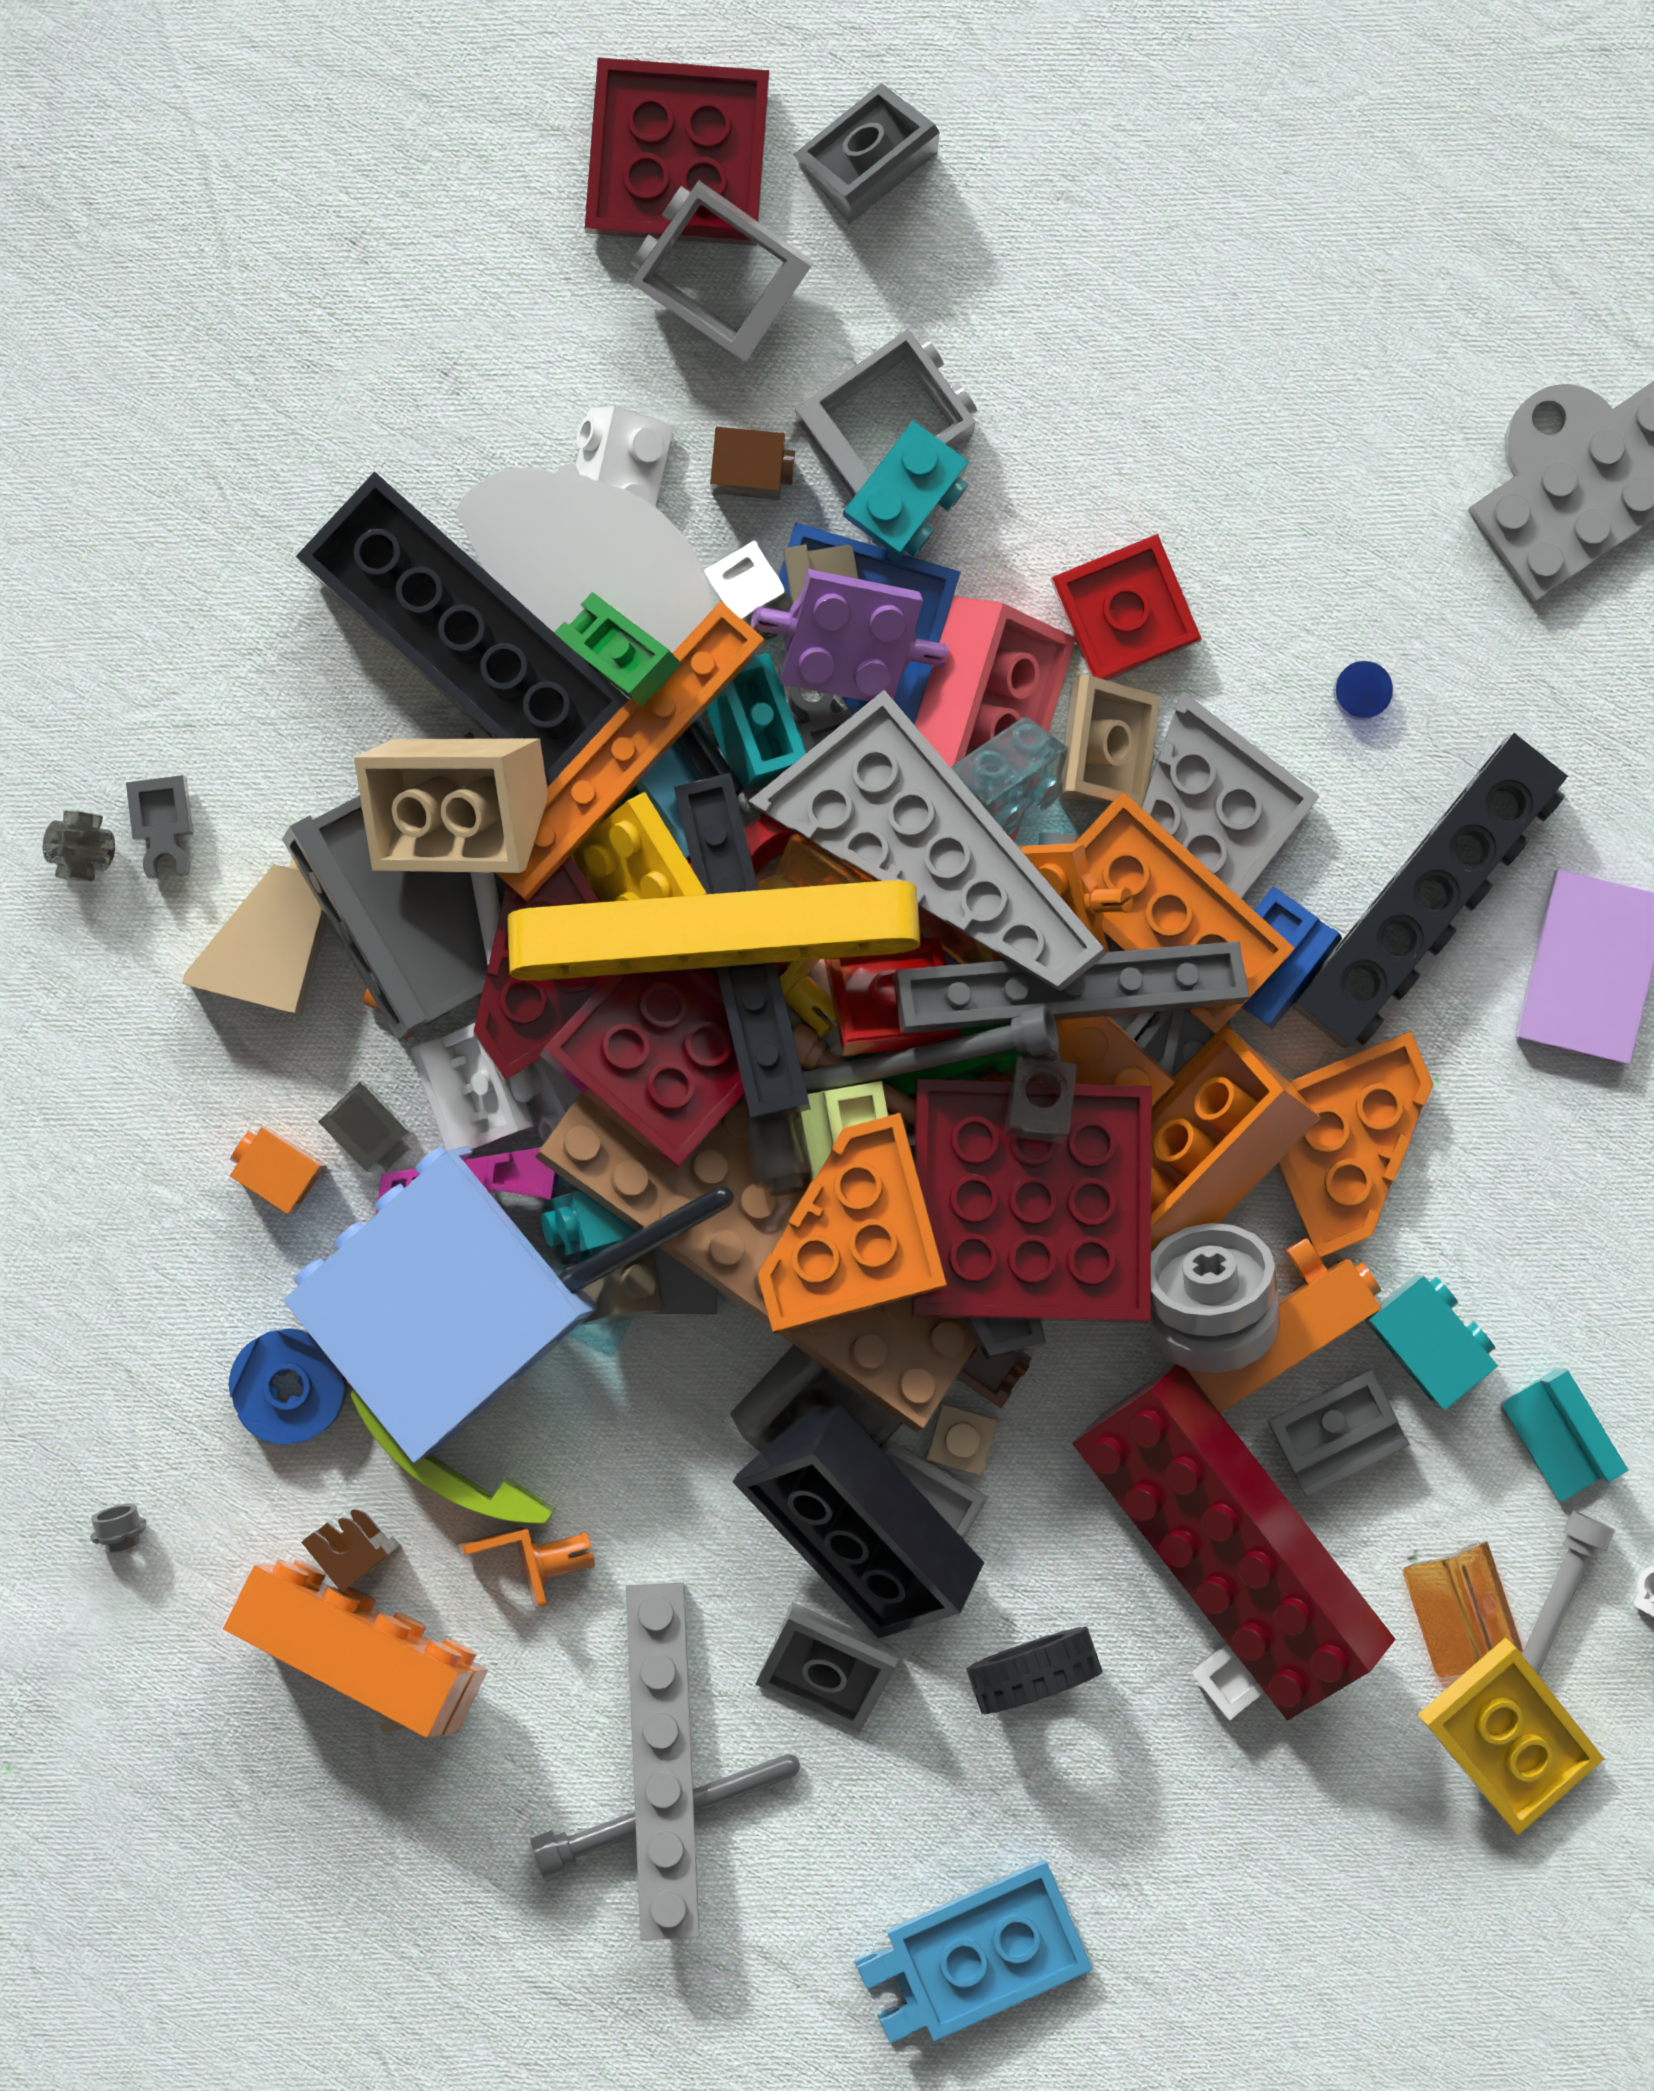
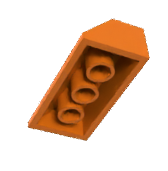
[1151,1024,1321,1252]

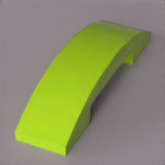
[351,1390,556,1523]

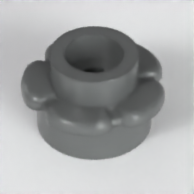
[90,1504,146,1552]

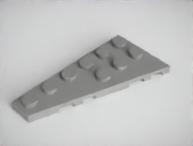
[749,690,1107,992]
[1104,691,1320,1039]

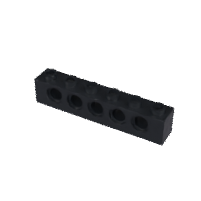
[1291,733,1568,1048]

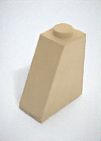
[182,858,327,1016]

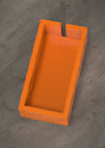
[223,1559,488,1738]

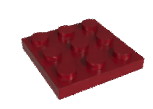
[584,57,770,246]
[540,968,745,1172]

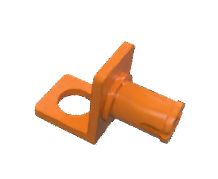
[458,1527,595,1608]

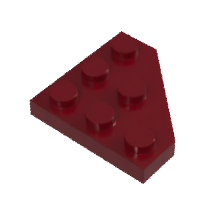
[473,856,610,1082]

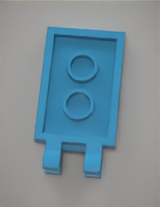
[854,1859,1093,2043]

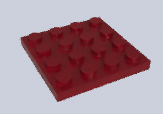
[911,1079,1152,1323]

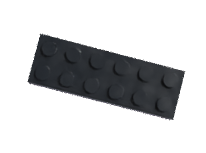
[295,471,629,787]

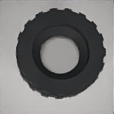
[966,1626,1103,1714]

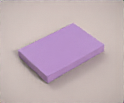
[1515,869,1654,1065]

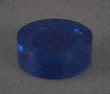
[1333,661,1393,720]

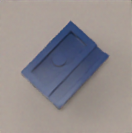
[1241,886,1343,1030]

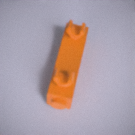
[1186,1237,1382,1413]

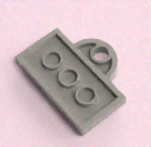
[1468,381,1654,603]

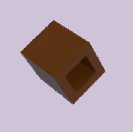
[710,427,795,500]

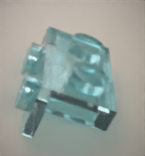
[951,717,1068,836]

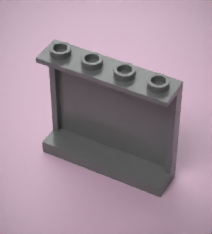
[282,732,507,1040]

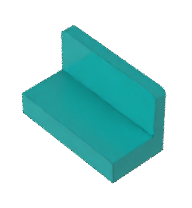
[1501,1368,1629,1501]

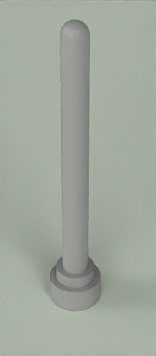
[1522,1511,1616,1675]

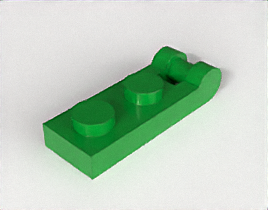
[554,592,682,707]

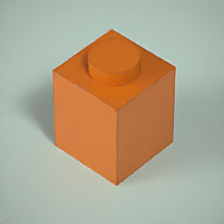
[230,1127,326,1214]

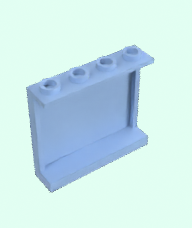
[283,1146,599,1463]

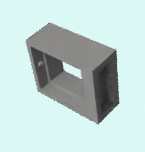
[629,180,813,363]
[795,328,977,498]

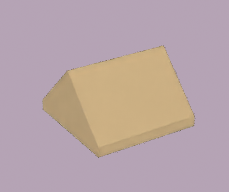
[1057,675,1161,807]

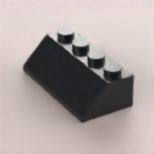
[733,1404,985,1639]

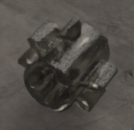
[42,810,115,882]

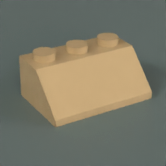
[354,739,548,873]

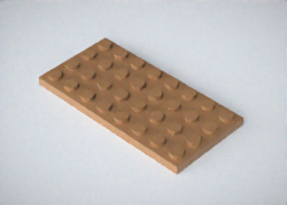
[535,1070,978,1433]

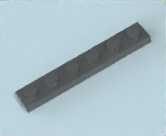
[892,941,1249,1034]

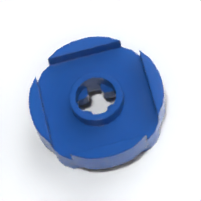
[228,1328,347,1445]

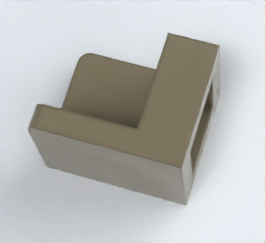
[783,544,858,605]

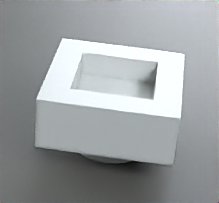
[1191,1643,1264,1721]

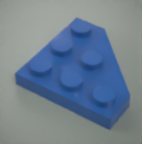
[779,522,961,725]

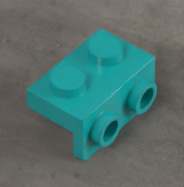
[842,420,969,564]

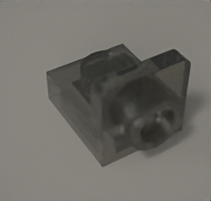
[705,542,792,640]

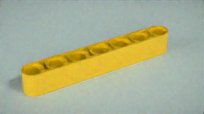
[507,880,921,981]

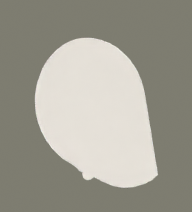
[455,464,713,699]

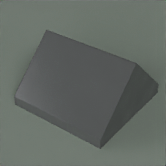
[793,83,940,224]
[755,1602,899,1733]

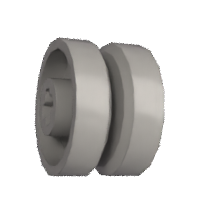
[1151,1223,1280,1373]

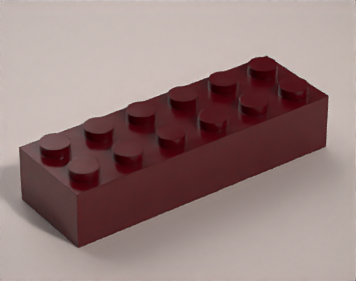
[1072,1364,1396,1721]

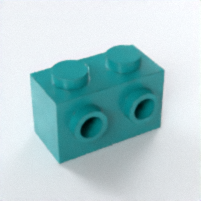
[706,653,806,793]
[541,1190,637,1263]
[1364,1274,1498,1411]

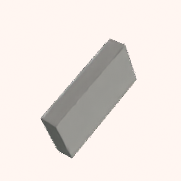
[881,1438,988,1539]

